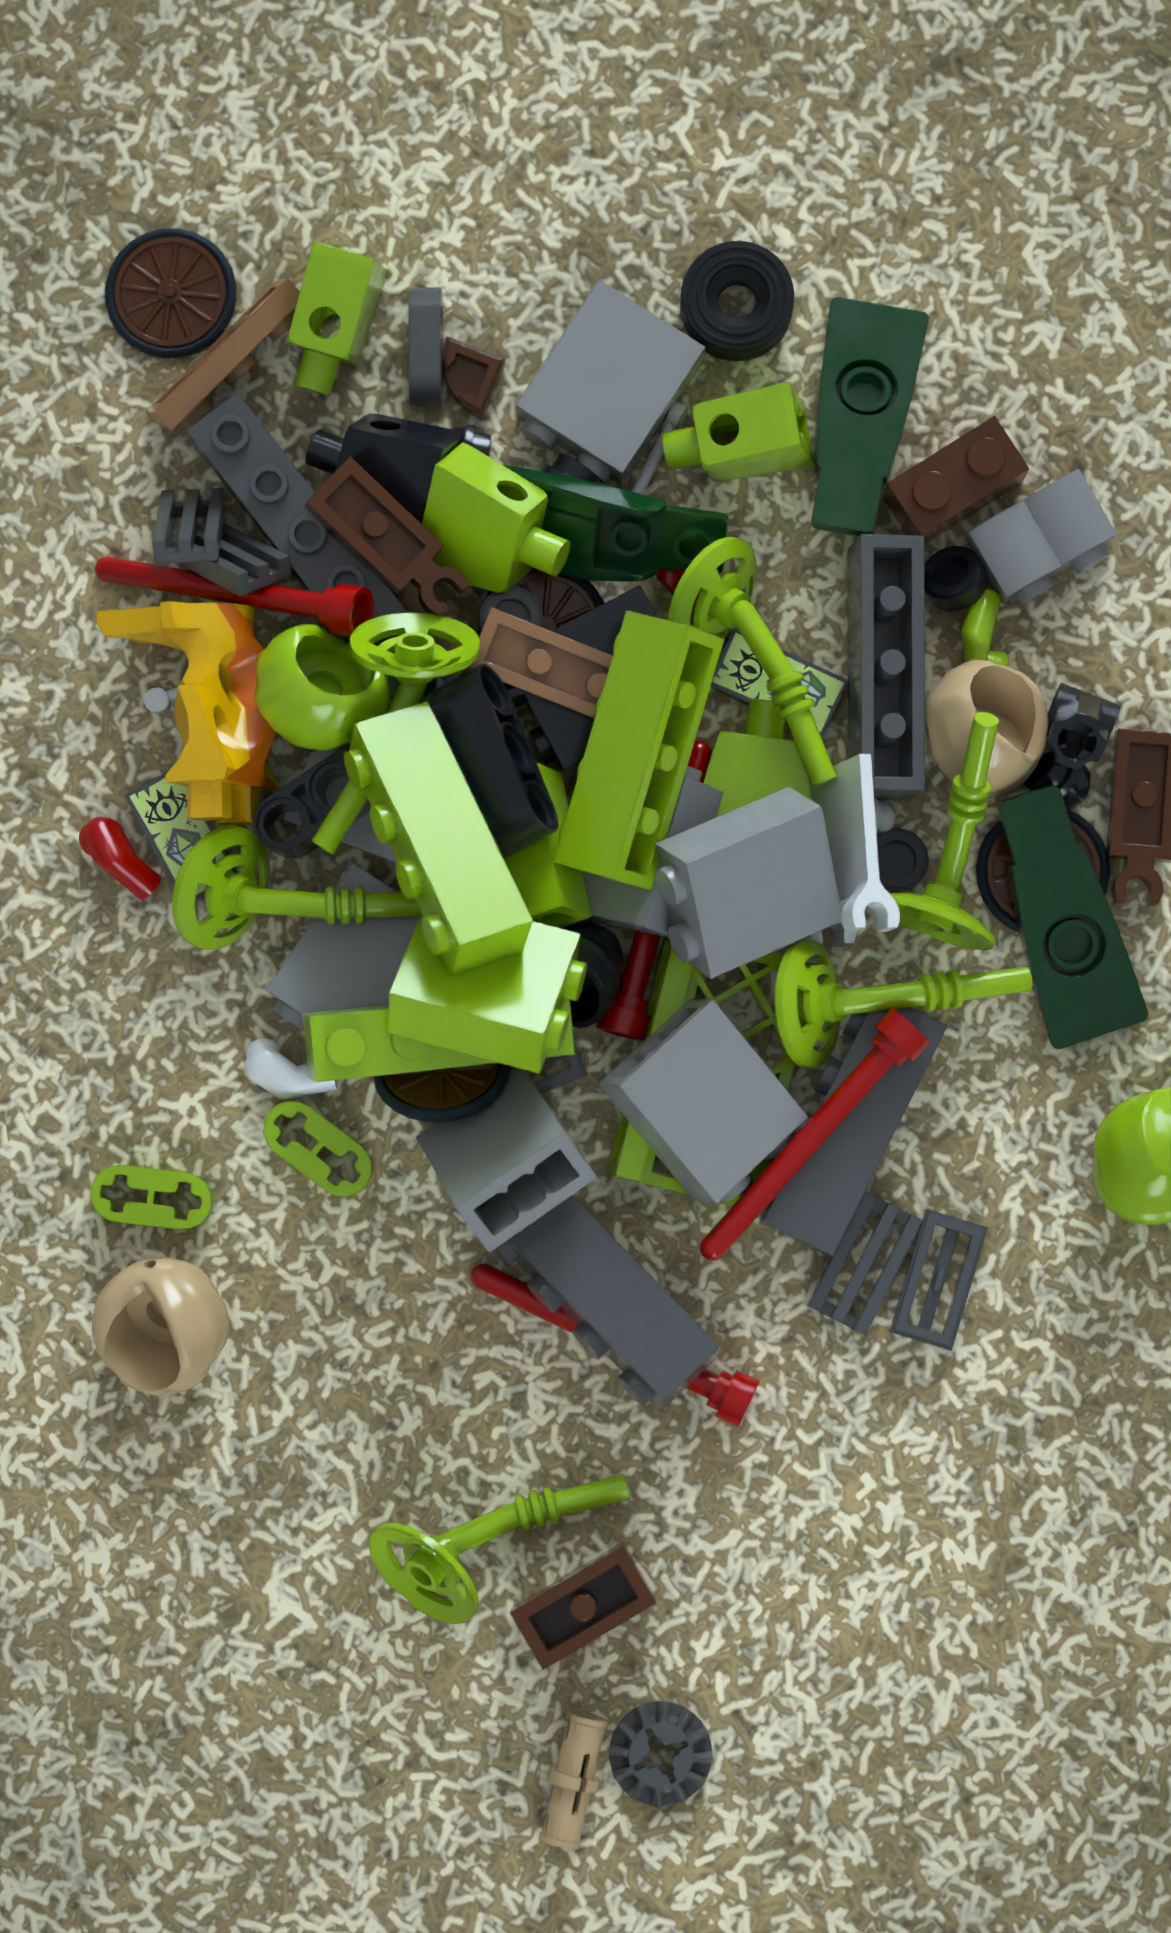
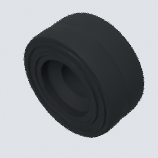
[680,241,794,361]

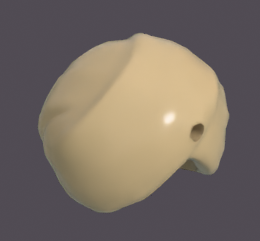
[925,659,1048,798]
[92,1258,230,1396]

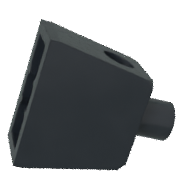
[305,414,466,524]

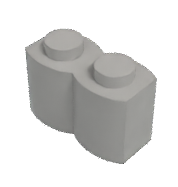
[965,469,1117,606]

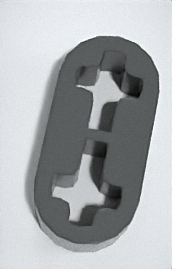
[409,287,443,406]

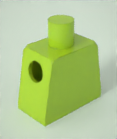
[288,241,388,396]
[662,381,814,482]
[422,442,570,593]
[703,699,811,818]

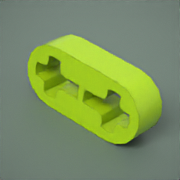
[263,1101,373,1197]
[90,1165,214,1230]

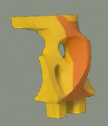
[97,601,279,826]

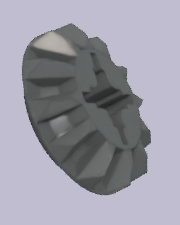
[609,1701,713,1808]

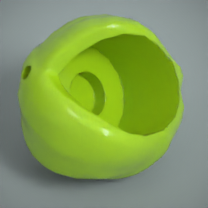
[254,624,392,751]
[1092,1088,1171,1225]

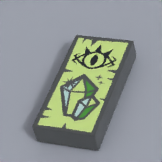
[710,628,849,738]
[124,772,238,903]

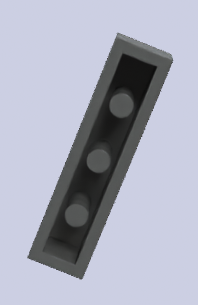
[847,534,925,801]
[761,1008,948,1257]
[491,1195,720,1411]

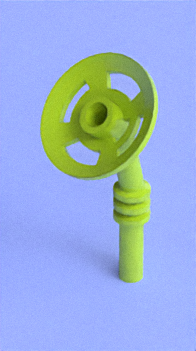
[667,537,837,786]
[311,612,480,855]
[890,712,999,950]
[172,825,421,950]
[775,939,1033,1068]
[368,1474,630,1624]

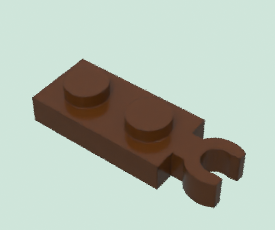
[304,456,469,615]
[1106,728,1171,906]

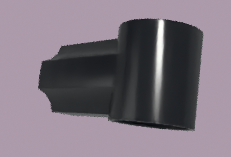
[1047,683,1121,770]

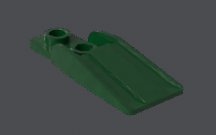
[811,297,929,537]
[502,464,729,582]
[997,785,1148,1049]

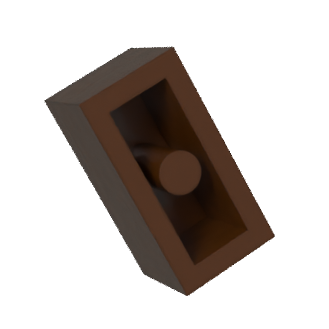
[882,416,1029,545]
[510,1542,656,1670]

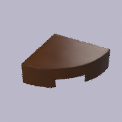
[443,336,506,420]

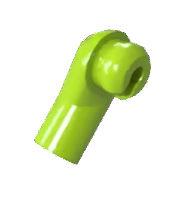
[961,589,1009,666]

